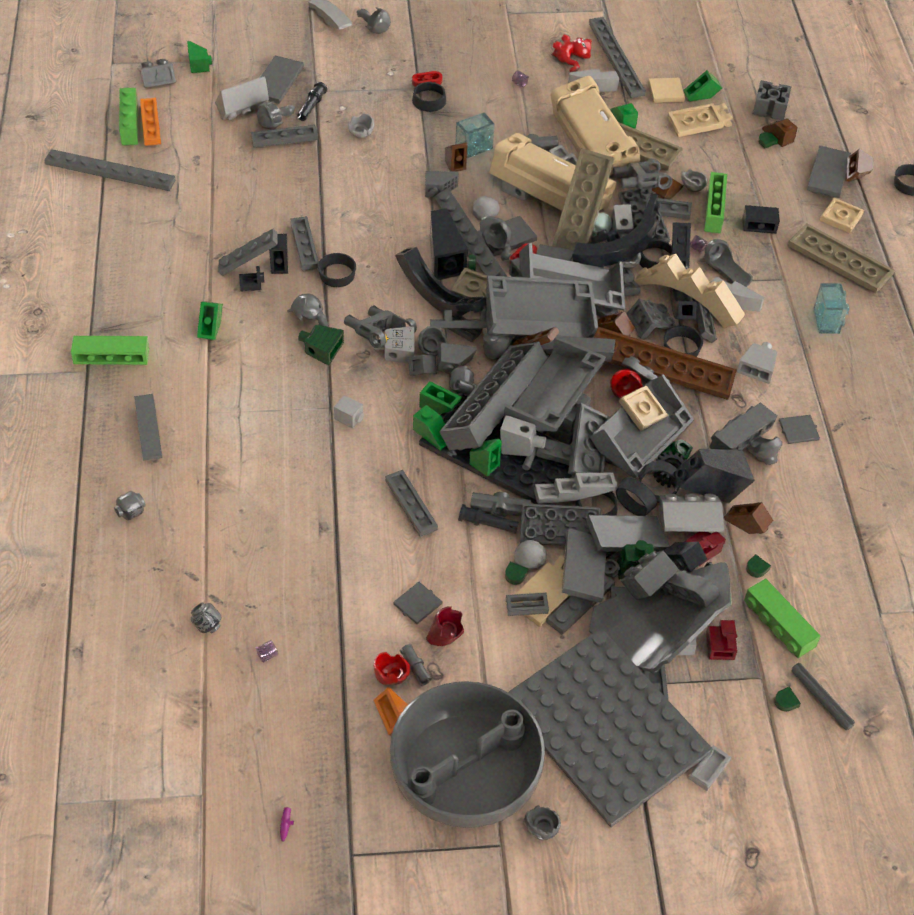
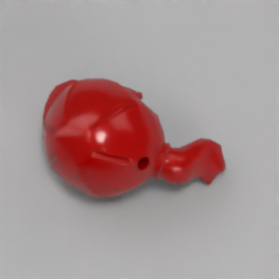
[610,369,643,399]

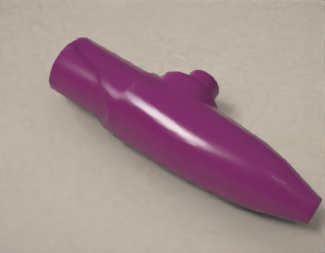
[280,807,294,842]

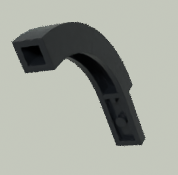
[573,193,660,267]
[670,222,697,320]
[395,247,486,318]

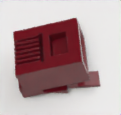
[684,531,726,566]
[706,620,738,660]

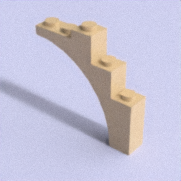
[634,254,745,328]

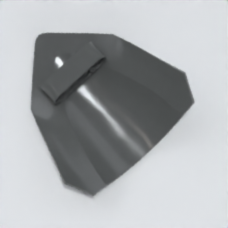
[589,562,731,671]

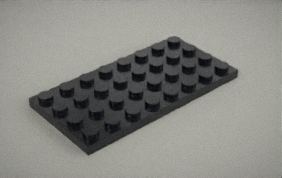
[419,393,572,505]

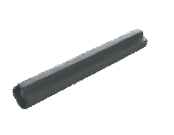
[792,663,855,730]

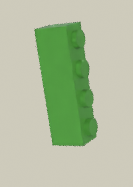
[119,87,138,145]
[704,172,727,234]
[71,335,149,365]
[744,578,821,658]

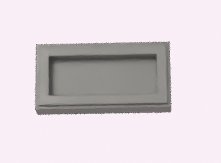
[689,745,732,791]

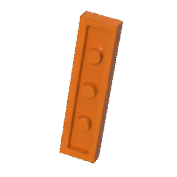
[140,98,161,146]

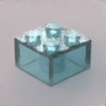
[455,113,495,158]
[814,283,849,334]

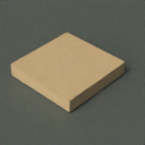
[648,78,685,103]
[820,198,864,233]
[619,386,668,431]

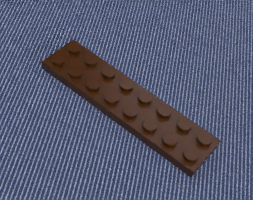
[594,327,737,400]

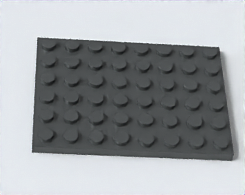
[508,628,713,827]

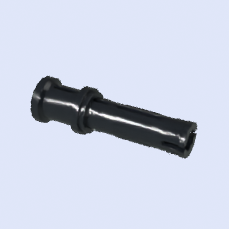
[297,82,328,121]
[458,504,519,534]

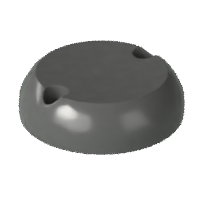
[390,681,545,828]

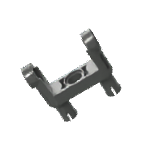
[613,158,672,189]
[344,305,417,348]

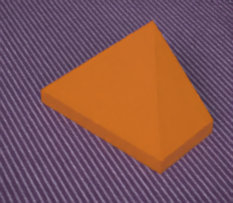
[373,687,408,736]

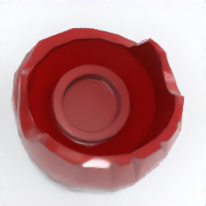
[373,652,410,685]

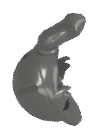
[357,7,391,34]
[257,101,295,129]
[480,216,512,261]
[287,293,329,327]

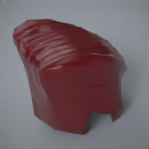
[426,606,464,646]

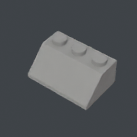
[215,77,269,120]
[658,494,724,532]

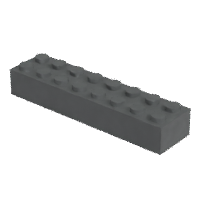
[439,342,547,450]

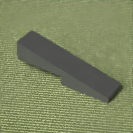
[541,336,616,362]
[134,394,163,461]

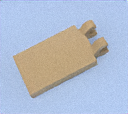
[668,103,733,137]
[511,555,571,627]

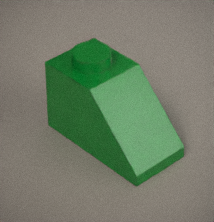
[187,41,212,73]
[683,70,722,102]
[610,103,638,128]
[197,301,223,340]
[419,381,461,414]
[413,405,447,450]
[470,439,502,476]

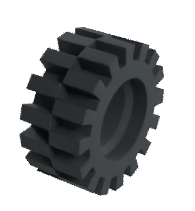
[653,452,687,488]

